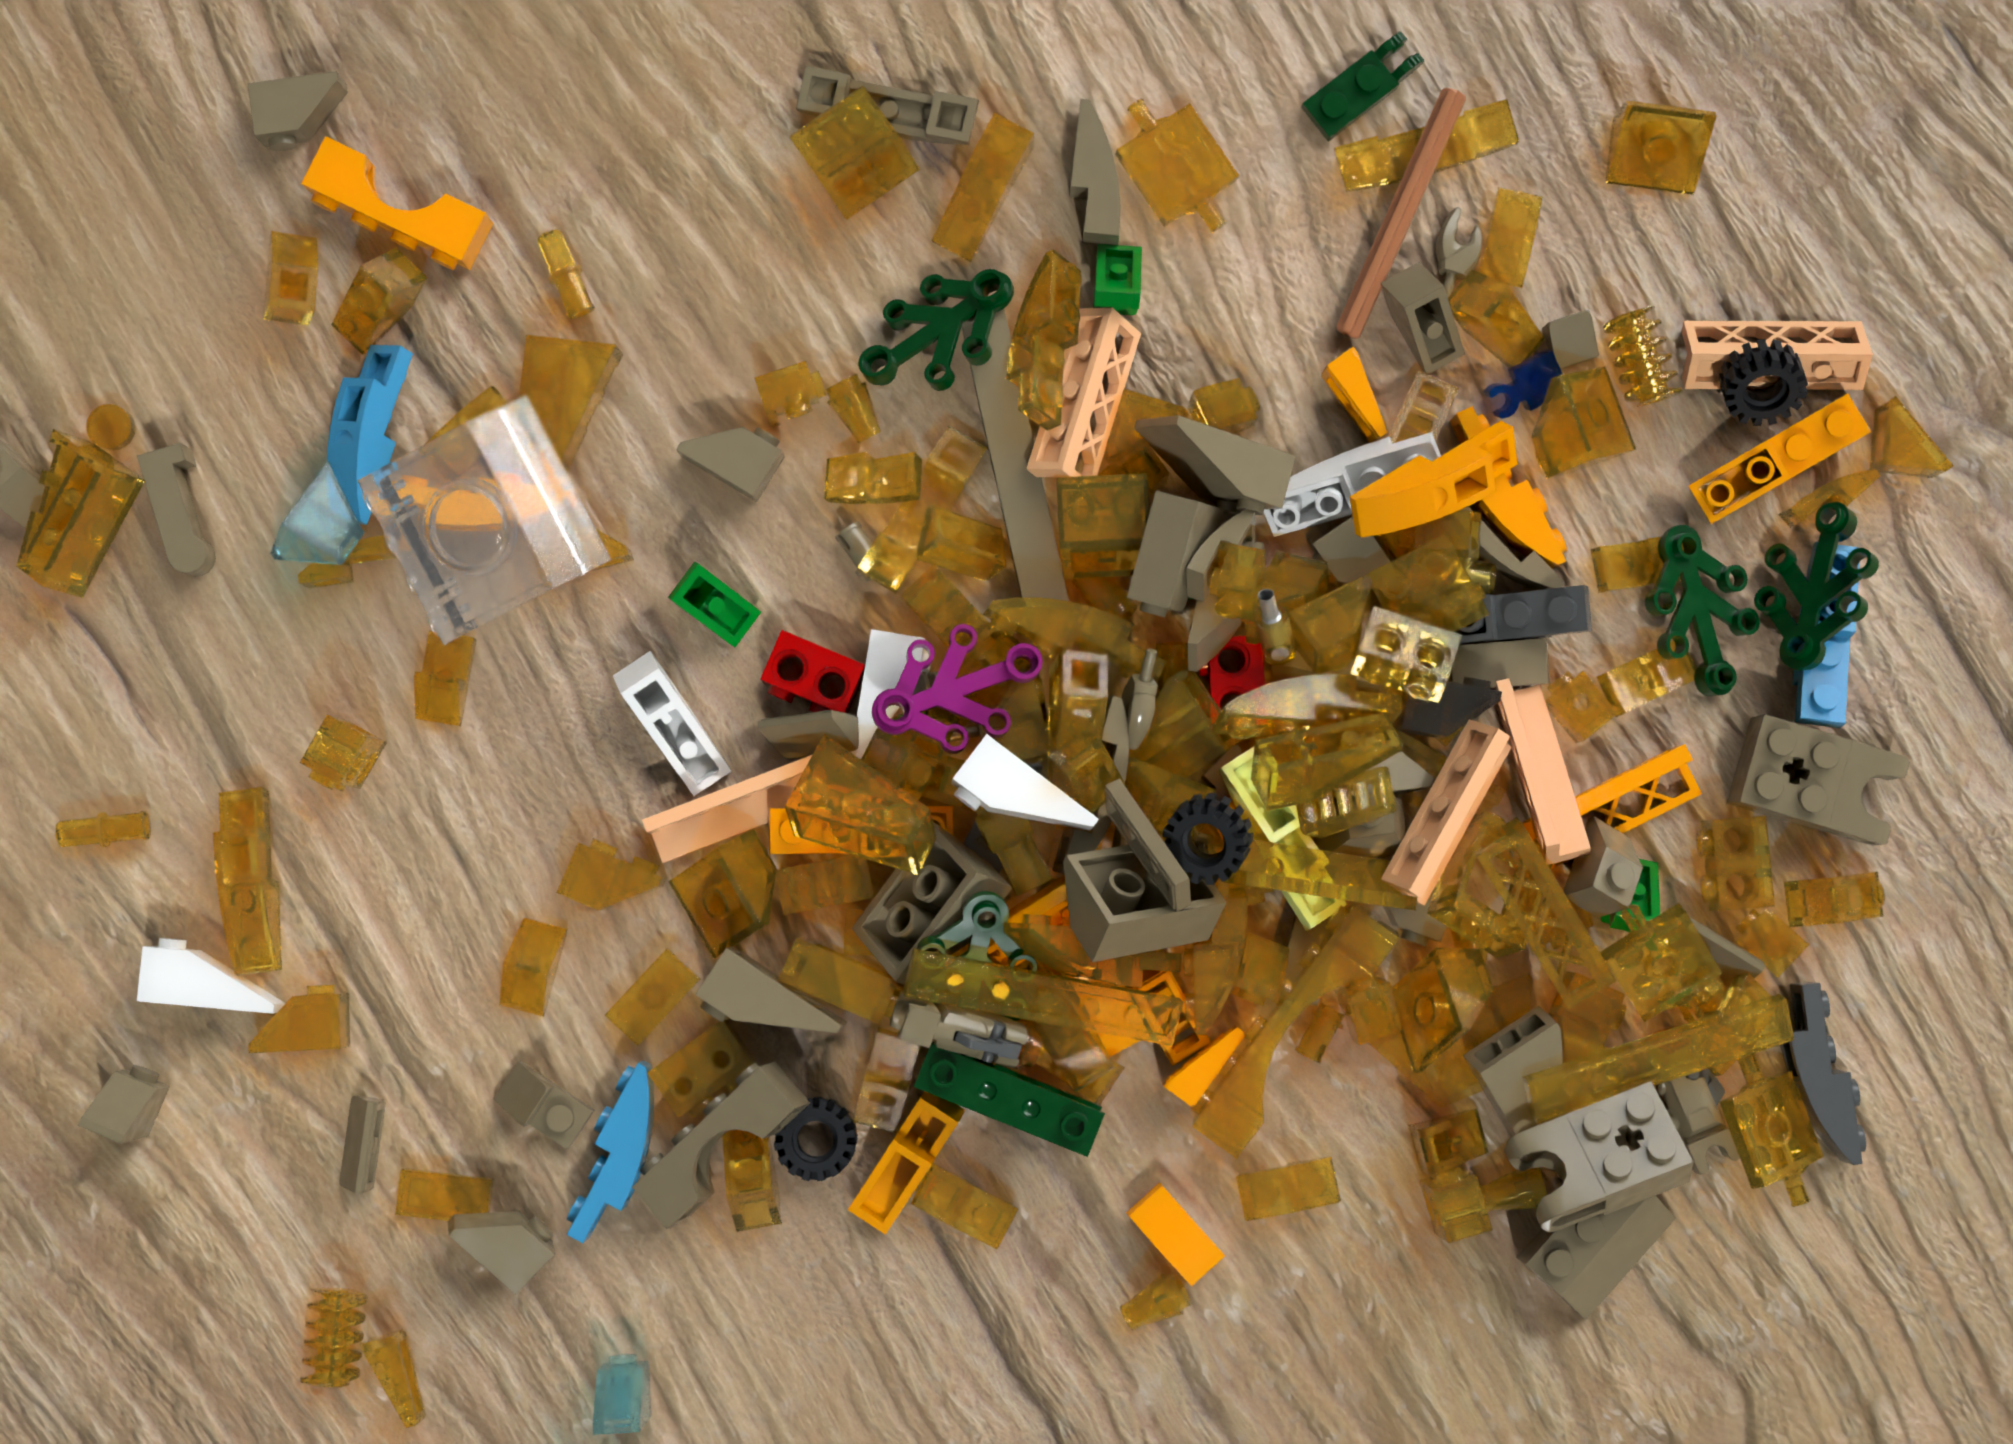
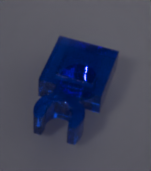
[1483,349,1570,419]

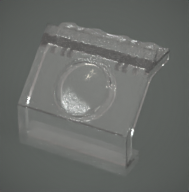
[357,395,611,645]

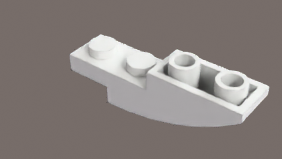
[1264,432,1441,537]

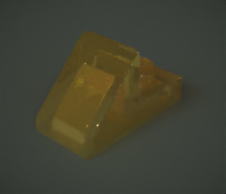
[414,630,477,727]

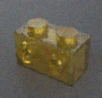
[647,1020,757,1118]

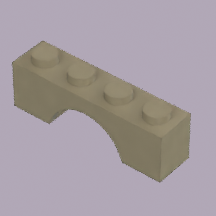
[632,1062,810,1229]

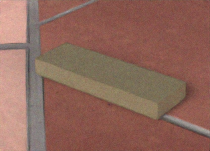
[1104,778,1191,912]

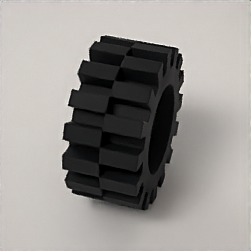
[1719,339,1808,426]
[1162,793,1253,885]
[774,1097,858,1182]

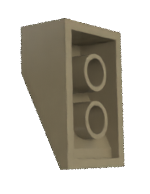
[1134,415,1295,516]
[695,947,847,1033]

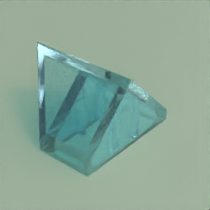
[270,461,365,565]

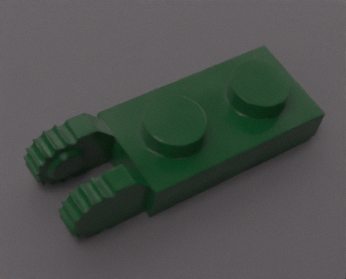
[1301,32,1424,141]

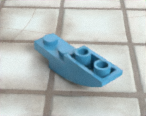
[326,345,413,525]
[1792,542,1860,729]
[566,1060,654,1243]

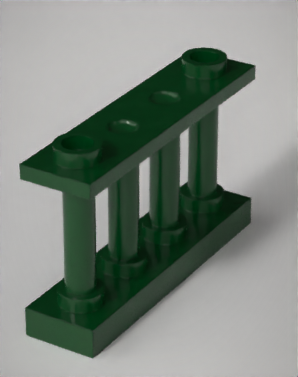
[914,1042,1105,1157]

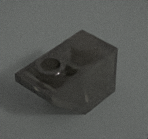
[1396,669,1502,739]

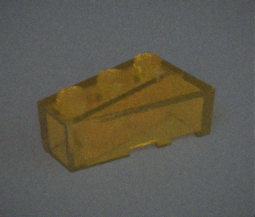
[510,335,623,481]
[16,429,145,598]
[785,734,937,875]

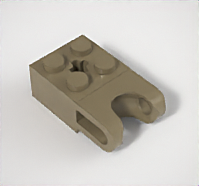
[1726,714,1910,846]
[1504,1081,1693,1232]

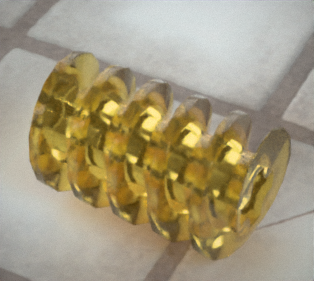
[1603,306,1683,407]
[300,1288,368,1387]

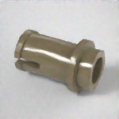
[835,522,889,581]

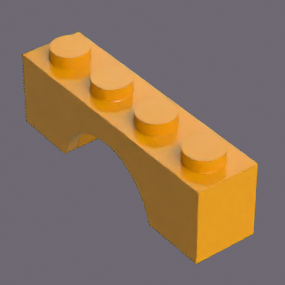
[301,136,494,270]

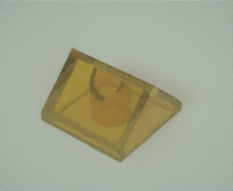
[1606,100,1717,195]

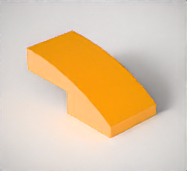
[1126,1182,1225,1287]

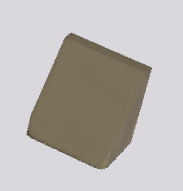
[1542,309,1599,371]

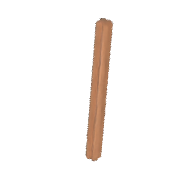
[1336,88,1466,339]

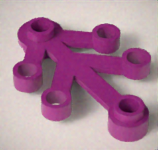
[871,624,1043,754]

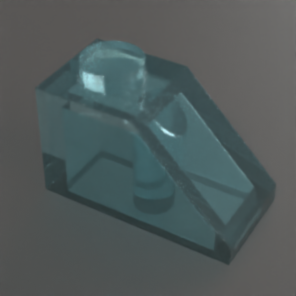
[593,1354,652,1435]

